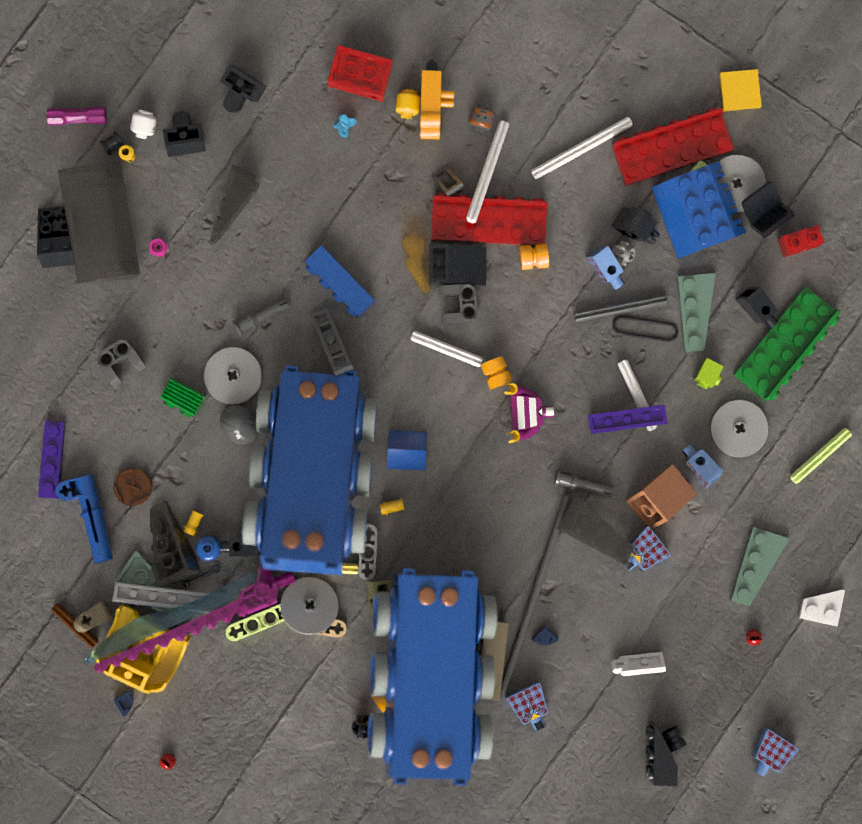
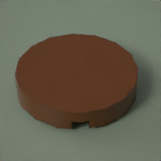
[113,468,153,506]

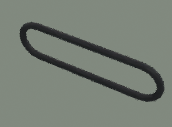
[612,316,678,342]

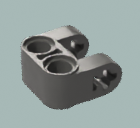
[439,284,478,325]
[97,340,147,388]

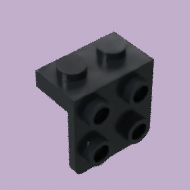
[741,181,795,238]

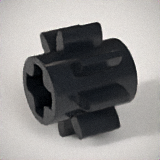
[352,715,370,739]

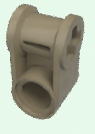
[73,600,113,632]

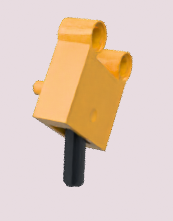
[421,60,454,139]

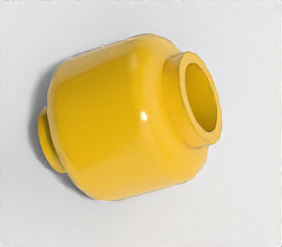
[395,89,421,119]

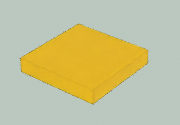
[719,69,762,111]

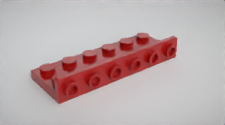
[612,107,734,186]
[431,193,548,246]

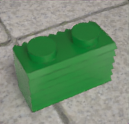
[160,378,207,418]

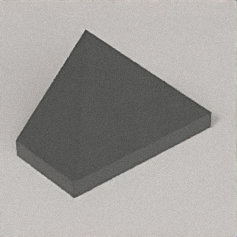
[431,166,464,196]

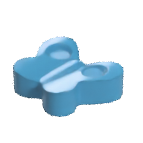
[333,114,357,138]

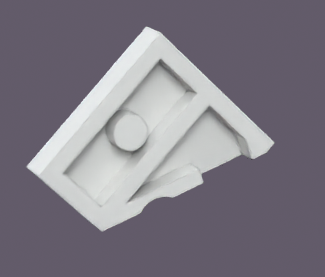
[798,589,845,626]

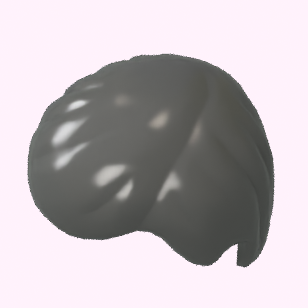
[220,405,259,445]

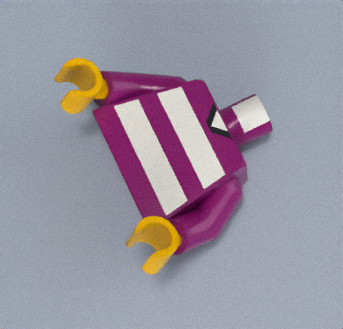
[504,383,554,443]

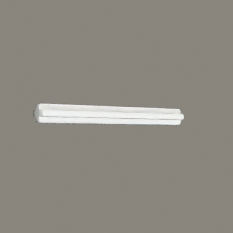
[531,117,633,179]
[466,120,509,223]

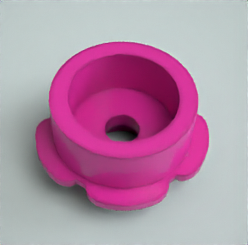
[149,238,168,257]

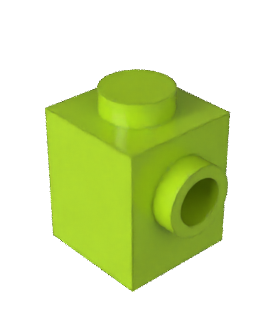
[693,358,724,389]

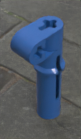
[55,475,113,564]

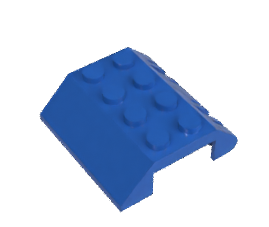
[651,161,746,259]

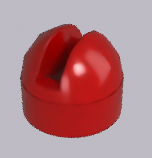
[746,630,762,646]
[159,753,176,770]

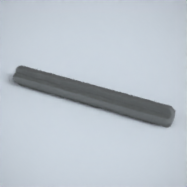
[574,294,667,322]

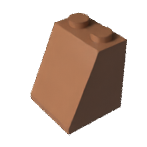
[626,464,697,530]

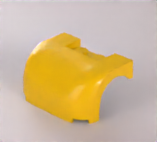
[94,603,192,694]

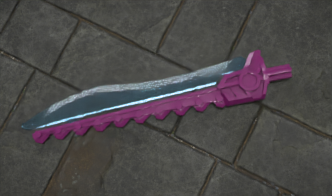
[83,566,296,673]

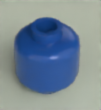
[196,535,221,561]

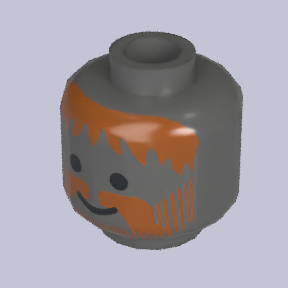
[468,104,495,134]

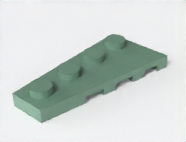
[677,273,716,353]
[730,527,790,606]

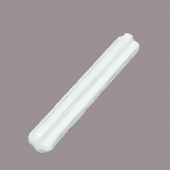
[411,331,483,367]
[618,359,658,431]

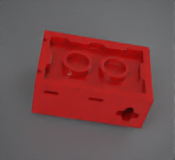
[327,45,393,102]

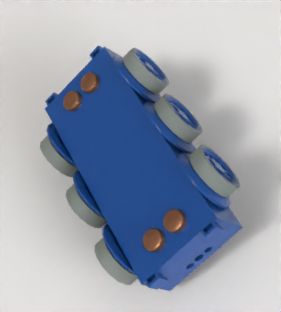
[243,366,377,575]
[368,569,497,785]

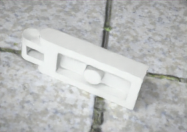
[611,652,666,676]

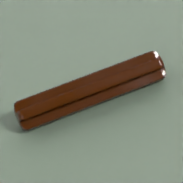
[51,603,99,648]

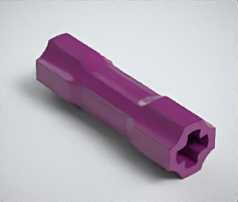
[47,106,107,126]

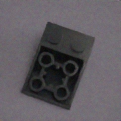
[37,205,81,268]
[429,244,486,286]
[645,721,678,786]

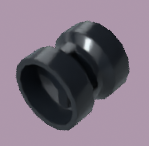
[661,726,687,752]

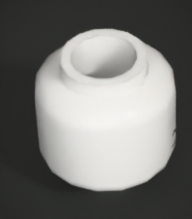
[130,110,157,139]

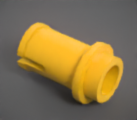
[119,145,136,162]
[379,498,404,516]
[183,510,204,536]

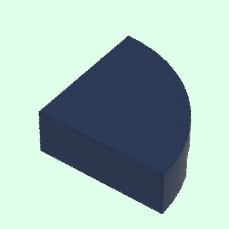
[531,626,559,645]
[114,689,134,716]

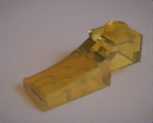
[401,233,431,296]

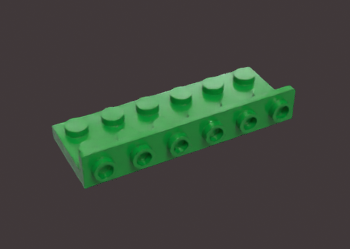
[734,287,841,401]

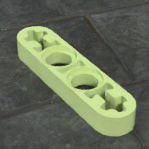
[226,604,284,641]

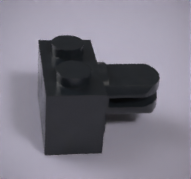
[220,65,267,113]
[163,111,206,157]
[611,207,660,244]

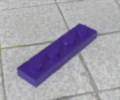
[588,405,668,434]
[38,421,66,499]

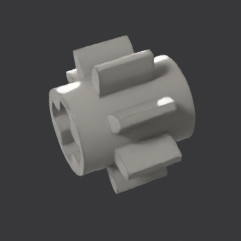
[612,241,635,266]

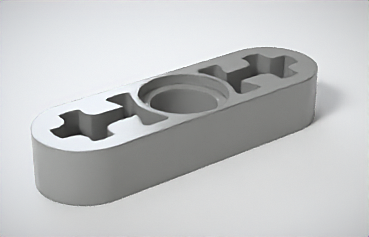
[358,524,378,580]

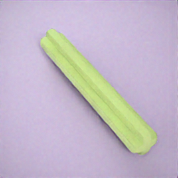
[790,428,852,484]

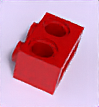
[778,225,825,258]

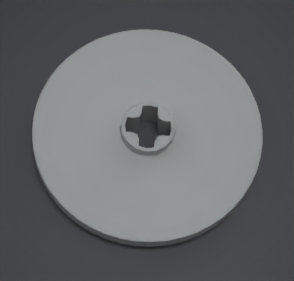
[717,155,766,212]
[204,347,262,405]
[710,400,768,457]
[280,577,339,635]

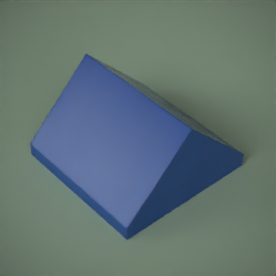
[387,430,427,470]

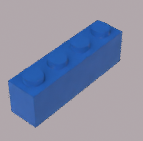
[305,245,375,318]

